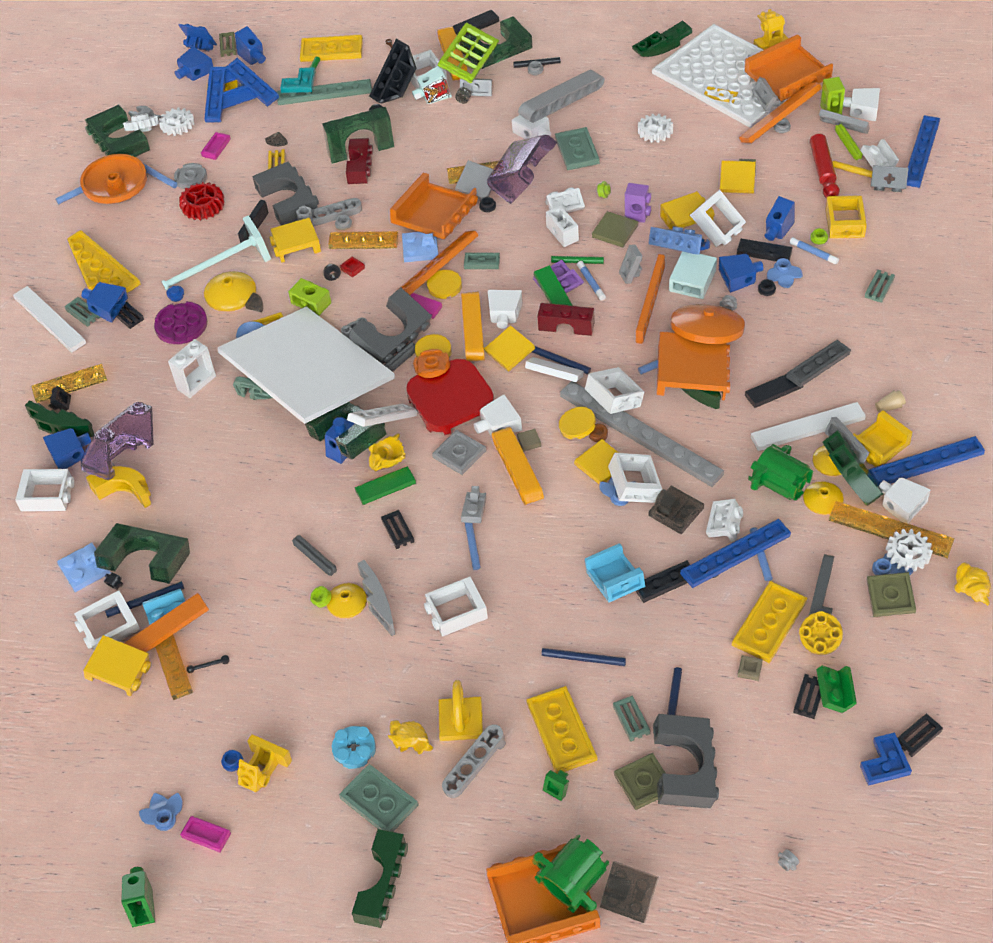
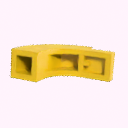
[86,466,151,508]

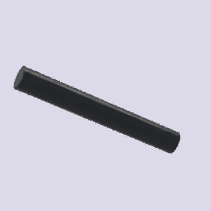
[513,57,561,68]

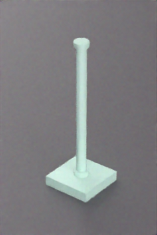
[161,215,271,291]

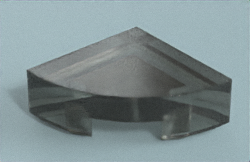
[265,132,288,147]
[245,292,264,313]

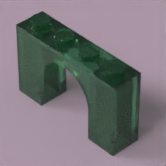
[460,16,533,69]
[85,104,150,157]
[322,107,394,164]
[305,402,387,460]
[94,523,190,584]

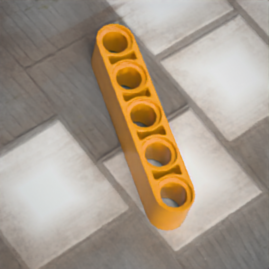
[437,26,468,81]
[461,291,485,362]
[492,427,544,505]

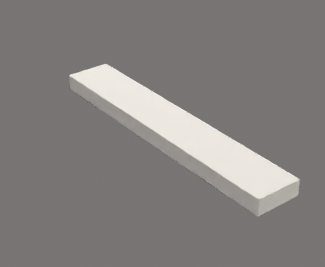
[13,286,86,353]
[751,402,866,451]
[347,403,417,427]

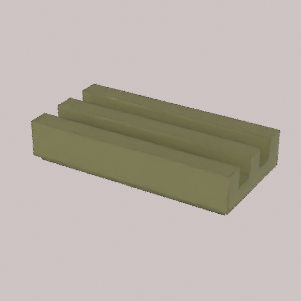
[219,32,236,57]

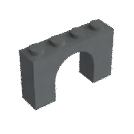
[252,162,319,225]
[349,288,432,364]
[653,714,719,808]

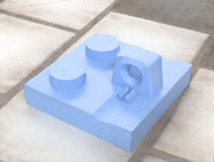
[402,232,438,263]
[57,543,111,592]

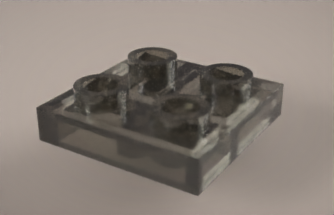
[649,485,704,535]
[600,861,659,923]

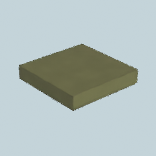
[592,211,638,247]
[866,572,916,617]
[614,753,666,810]

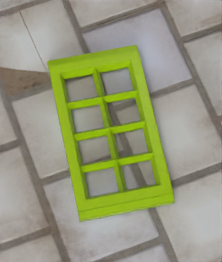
[437,22,499,83]

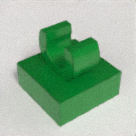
[542,770,569,801]

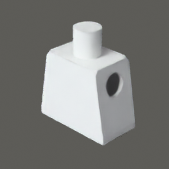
[843,88,880,121]
[512,115,551,142]
[488,290,523,329]
[474,395,522,437]
[879,478,931,526]

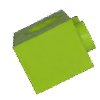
[820,77,845,115]
[288,278,331,316]

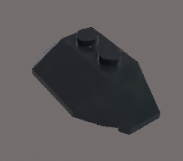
[369,38,417,104]

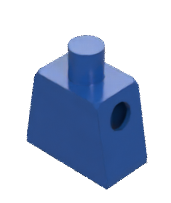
[235,26,266,65]
[174,47,214,81]
[764,196,795,241]
[718,254,764,293]
[81,282,128,323]
[325,417,363,464]
[43,428,92,469]

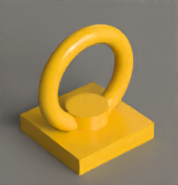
[439,680,483,741]

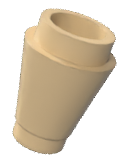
[875,390,906,413]

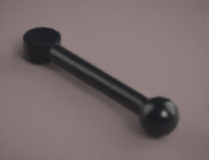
[186,655,230,673]

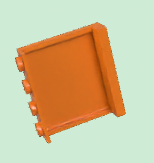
[745,34,833,102]
[390,172,478,240]
[656,332,730,401]
[486,843,600,943]

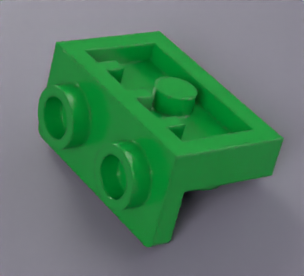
[816,665,857,713]

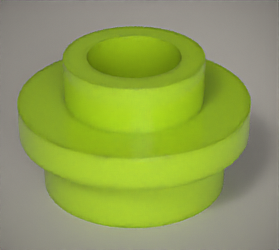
[597,181,611,198]
[810,228,828,245]

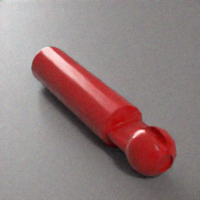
[810,134,840,199]

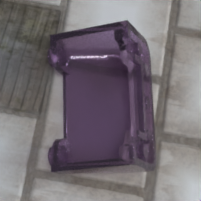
[487,135,557,204]
[81,402,154,480]

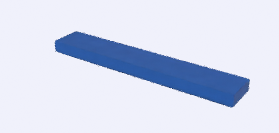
[906,115,940,188]
[868,436,985,486]
[680,519,791,588]

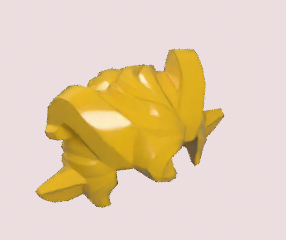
[369,433,406,471]
[954,562,991,606]
[388,720,433,755]

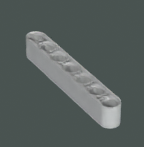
[518,70,605,123]

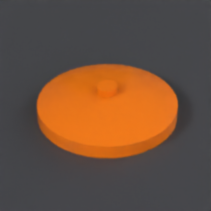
[80,154,147,204]
[671,304,745,344]

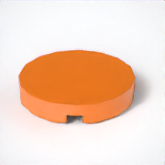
[413,349,450,378]

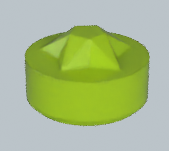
[310,586,331,608]

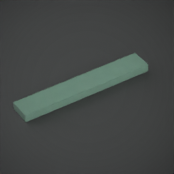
[277,79,372,105]

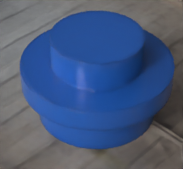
[166,286,184,302]
[221,750,243,772]

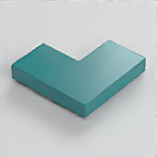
[280,68,316,93]

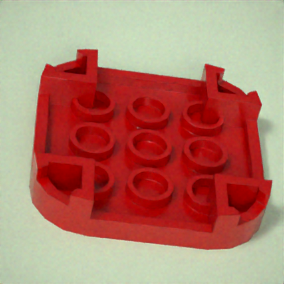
[406,359,494,435]

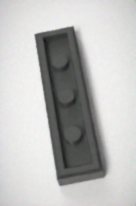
[786,340,851,387]

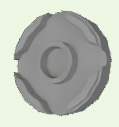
[174,163,207,189]

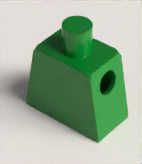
[121,867,155,928]

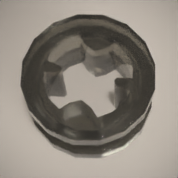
[455,87,471,104]

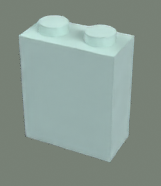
[669,251,717,299]

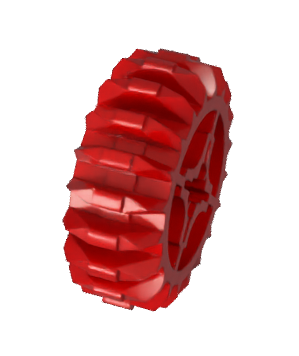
[179,182,225,221]

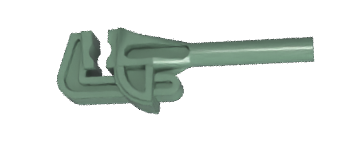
[233,377,273,400]

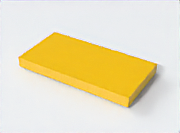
[300,35,363,62]
[732,581,807,663]
[526,686,597,773]

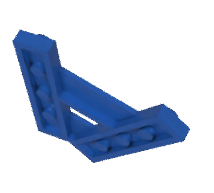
[204,58,279,123]

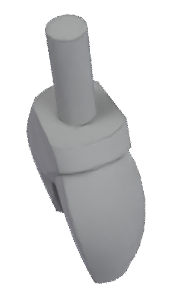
[128,106,161,119]

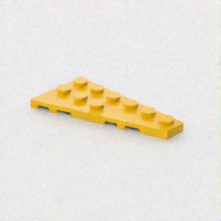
[67,230,141,293]

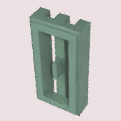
[464,253,500,269]
[865,270,895,303]
[64,297,100,327]
[613,695,650,742]

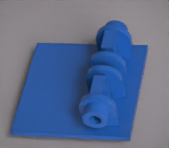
[178,24,217,51]

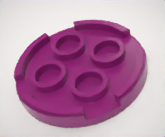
[154,301,208,344]

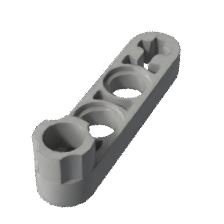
[296,198,362,227]
[442,725,506,798]

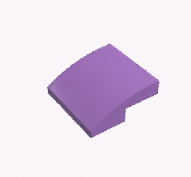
[533,260,584,293]

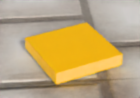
[720,160,756,194]
[484,325,535,372]
[574,439,619,484]

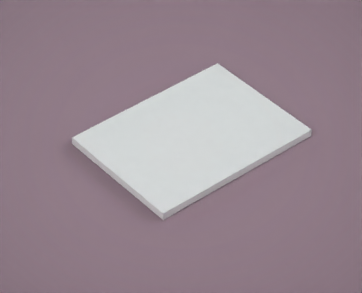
[652,24,787,128]
[218,307,395,424]

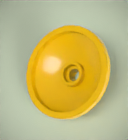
[204,271,256,311]

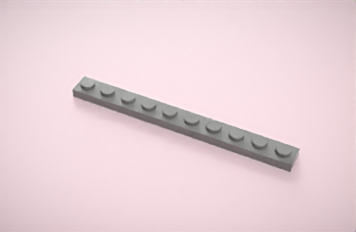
[560,381,724,487]

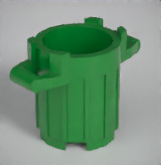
[748,444,813,501]
[532,835,609,913]

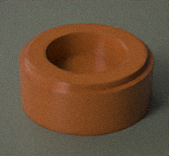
[589,423,608,442]

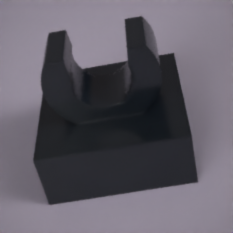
[48,386,71,411]

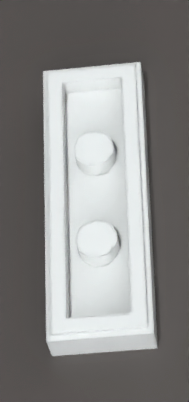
[525,357,584,382]

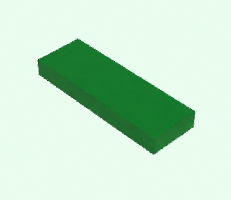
[533,265,573,306]
[355,466,416,505]

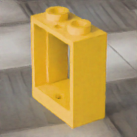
[825,196,867,238]

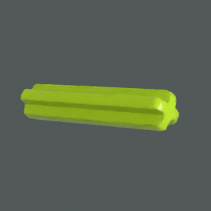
[835,124,863,160]

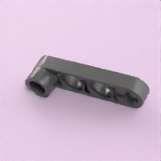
[809,554,835,615]

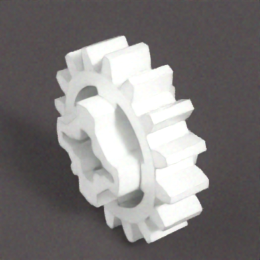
[159,107,194,136]
[123,113,159,133]
[638,114,673,143]
[886,529,933,572]

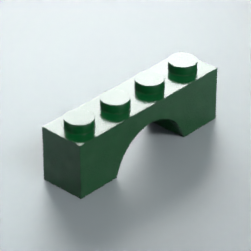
[352,829,408,928]

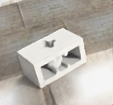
[546,205,579,247]

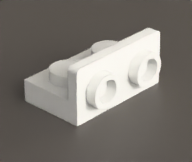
[860,139,899,168]
[545,188,585,213]
[706,499,743,542]

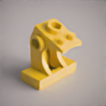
[754,9,788,50]
[237,734,292,793]

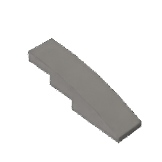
[357,560,395,636]

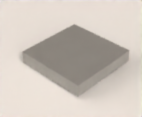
[455,160,499,200]
[432,430,486,475]

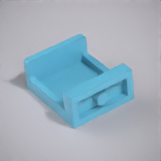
[585,543,645,603]

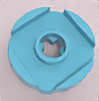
[332,726,376,769]

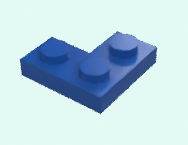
[860,732,912,786]

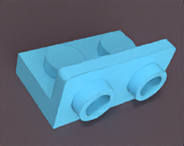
[142,589,185,625]

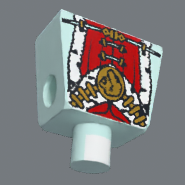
[412,66,452,104]

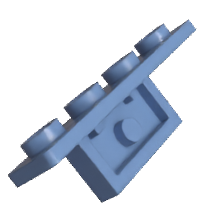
[649,226,702,254]

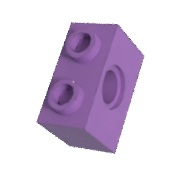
[625,183,651,223]

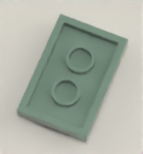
[555,127,600,170]
[339,764,418,832]

